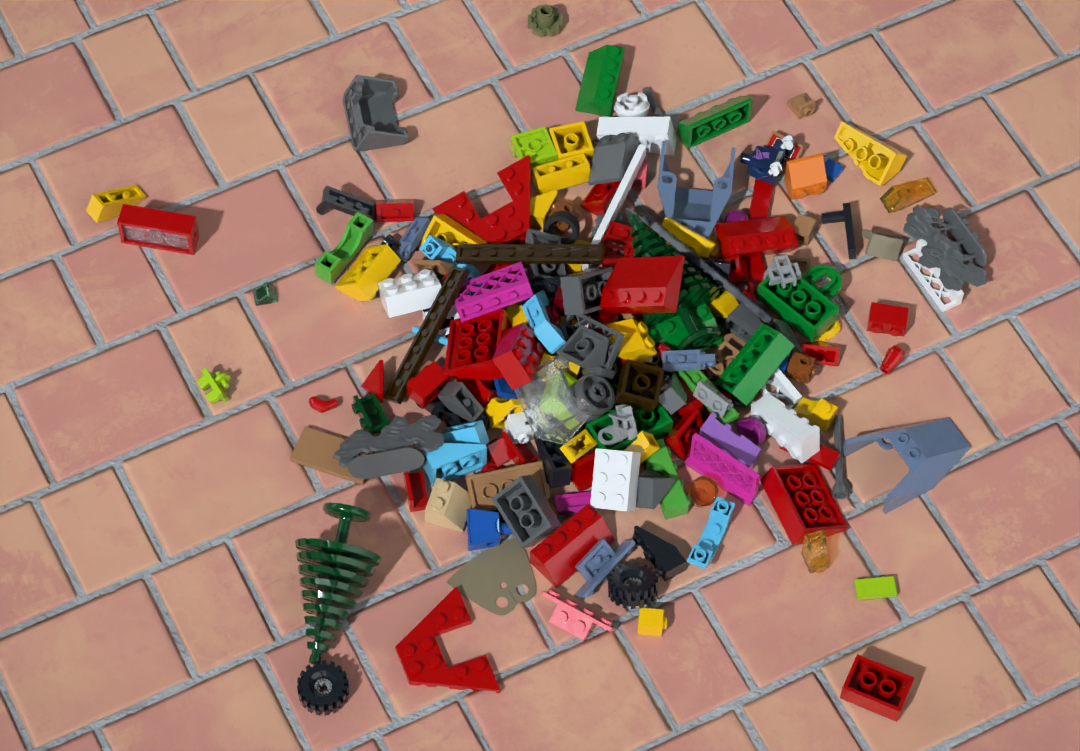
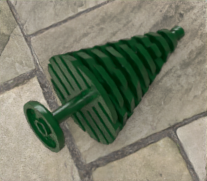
[628,214,721,350]
[295,502,382,665]

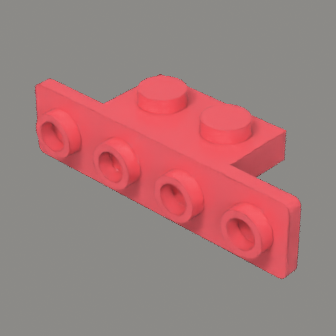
[541,589,616,640]

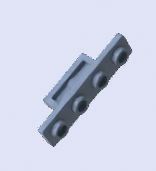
[575,539,636,598]

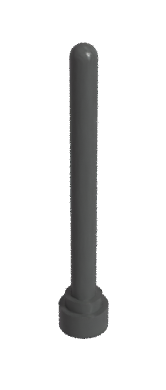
[832,416,848,499]

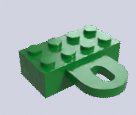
[756,265,842,343]
[586,383,673,451]

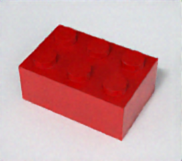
[492,322,544,390]
[840,654,914,722]

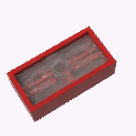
[117,204,199,255]

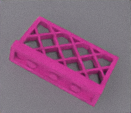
[455,262,534,322]
[685,433,761,506]

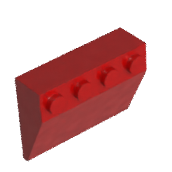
[600,256,685,314]
[444,308,512,381]
[760,464,849,545]

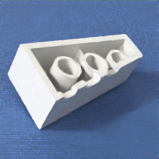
[596,116,677,156]

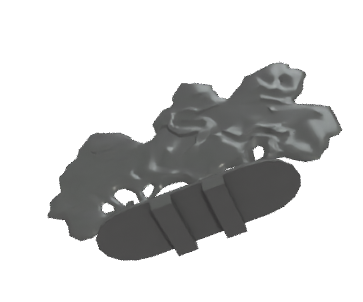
[903,205,987,291]

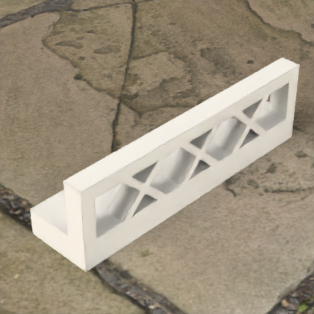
[902,239,964,312]
[760,368,802,410]

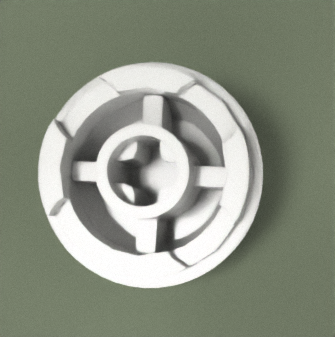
[614,92,650,117]

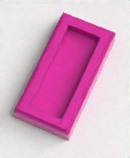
[554,491,596,516]

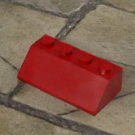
[715,216,798,259]
[530,504,615,588]

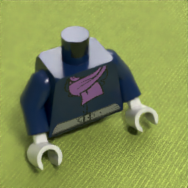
[740,135,794,185]

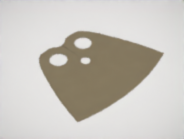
[447,538,536,615]

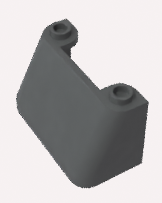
[343,75,409,151]

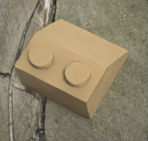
[425,478,471,532]

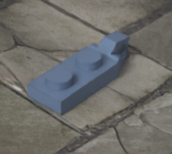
[395,217,431,262]
[661,349,716,371]

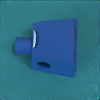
[467,509,512,551]

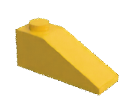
[86,185,147,223]

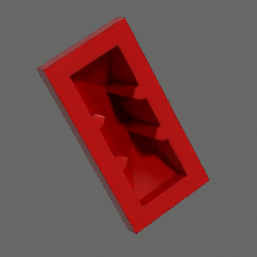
[801,341,840,367]
[361,360,384,403]

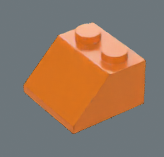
[783,153,827,200]

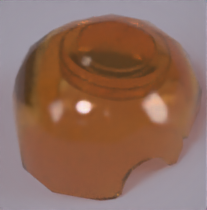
[686,476,719,508]

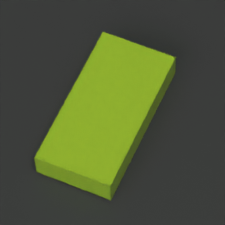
[854,576,897,600]

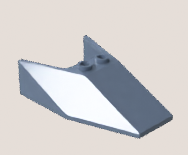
[657,141,735,239]
[842,418,971,514]

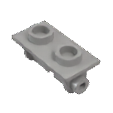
[693,381,733,418]

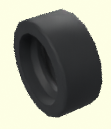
[543,211,580,244]

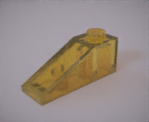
[880,177,937,213]

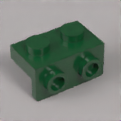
[351,393,390,435]

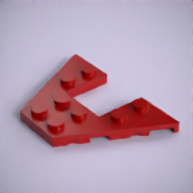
[432,155,531,244]
[395,587,500,693]

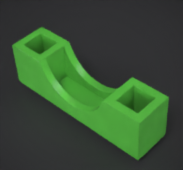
[315,212,374,285]
[643,439,691,520]

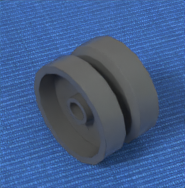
[564,373,615,423]

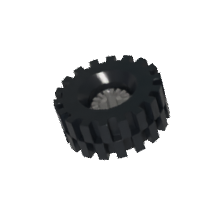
[608,562,658,609]
[297,660,349,716]

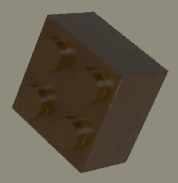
[615,359,664,412]

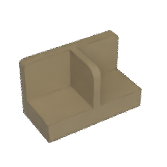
[861,229,903,261]

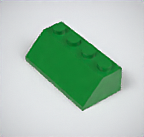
[575,45,624,117]
[677,96,753,149]
[647,303,723,368]
[715,323,795,406]

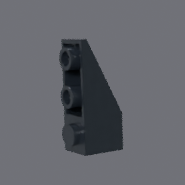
[632,526,686,581]

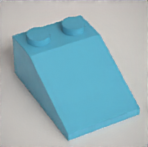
[423,443,487,486]

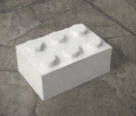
[378,269,441,318]
[590,448,641,512]

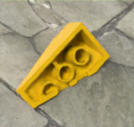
[834,121,907,186]

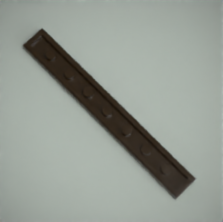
[455,244,605,264]
[383,266,470,405]

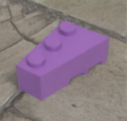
[699,412,761,469]

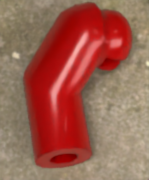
[309,396,338,413]

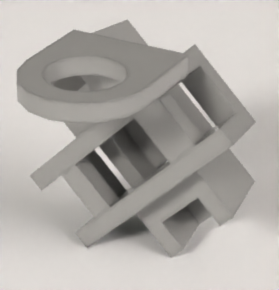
[763,254,802,289]
[598,404,638,446]

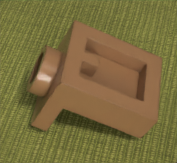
[787,93,816,119]

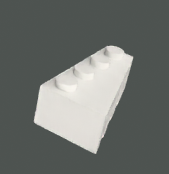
[751,393,820,463]

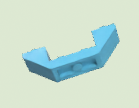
[419,235,483,296]
[522,290,566,354]
[687,496,735,569]

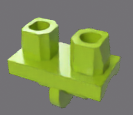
[196,367,230,404]

